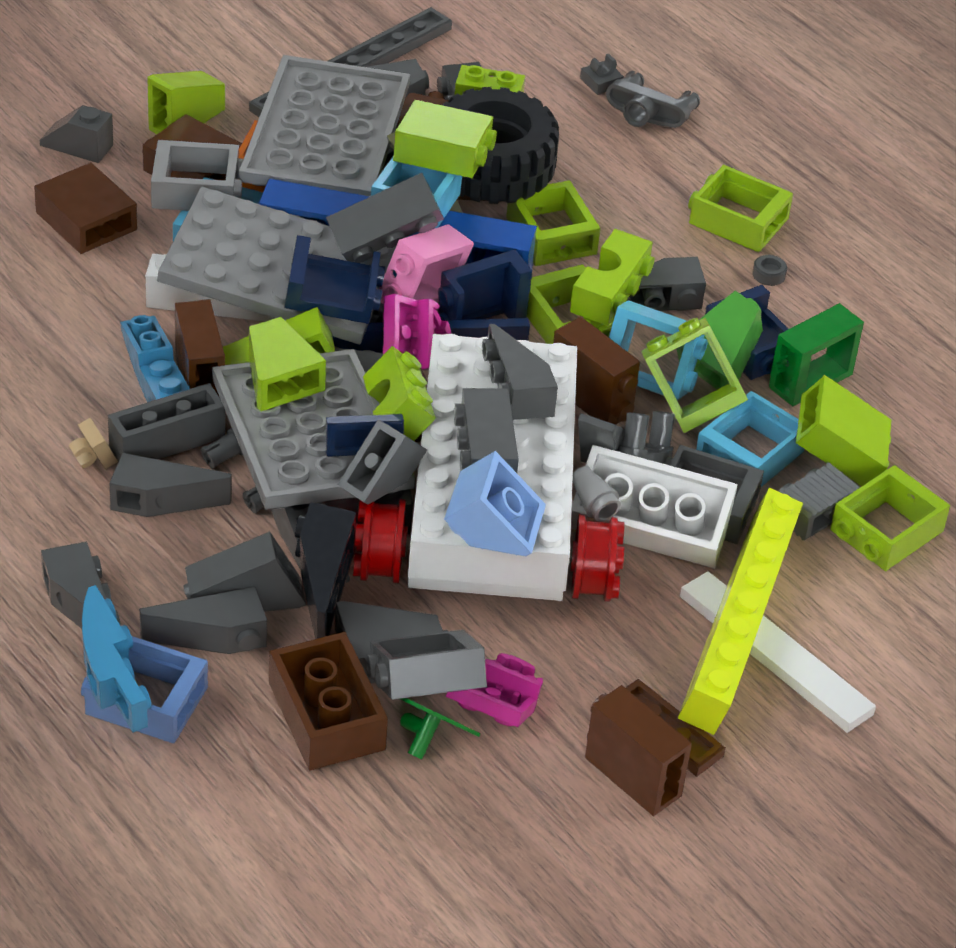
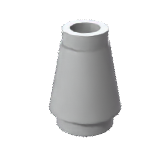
[572,466,621,522]

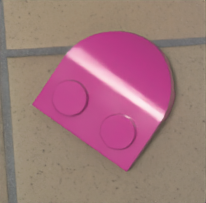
[383,294,451,370]
[446,653,543,727]

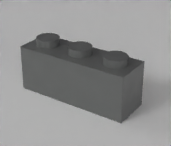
[326,173,444,263]
[108,383,225,462]
[454,388,519,473]

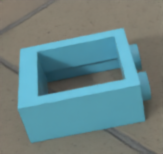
[371,157,462,229]
[609,300,708,400]
[696,391,804,487]

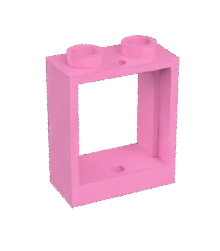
[379,224,474,304]

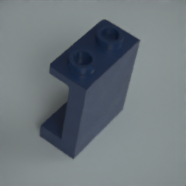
[284,235,385,324]
[438,249,532,321]
[705,285,789,380]

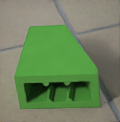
[676,290,763,389]

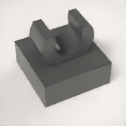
[580,54,624,95]

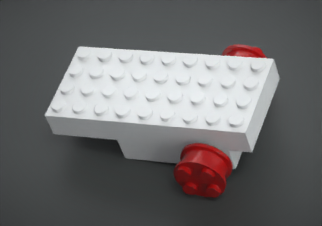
[353,334,625,602]

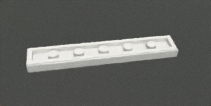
[680,571,876,733]

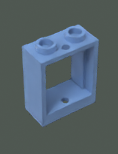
[81,636,208,744]

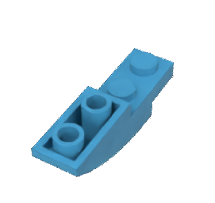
[120,315,190,402]
[82,585,152,733]

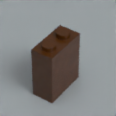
[142,114,242,181]
[34,162,137,254]
[175,299,225,396]
[553,316,640,425]
[585,685,692,817]

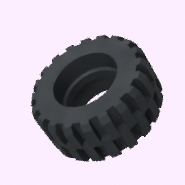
[443,87,559,204]

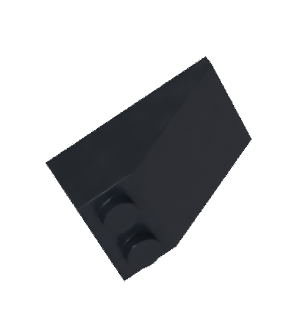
[295,502,356,639]

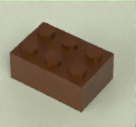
[269,632,388,771]

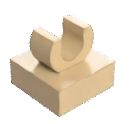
[69,418,118,470]

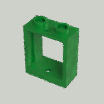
[769,303,864,407]

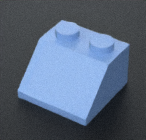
[444,451,546,557]

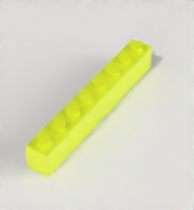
[678,487,803,735]

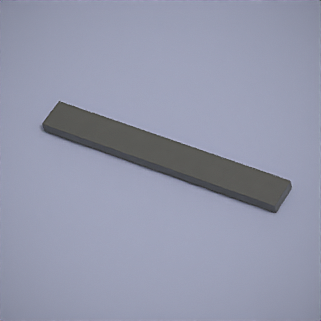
[249,7,452,117]

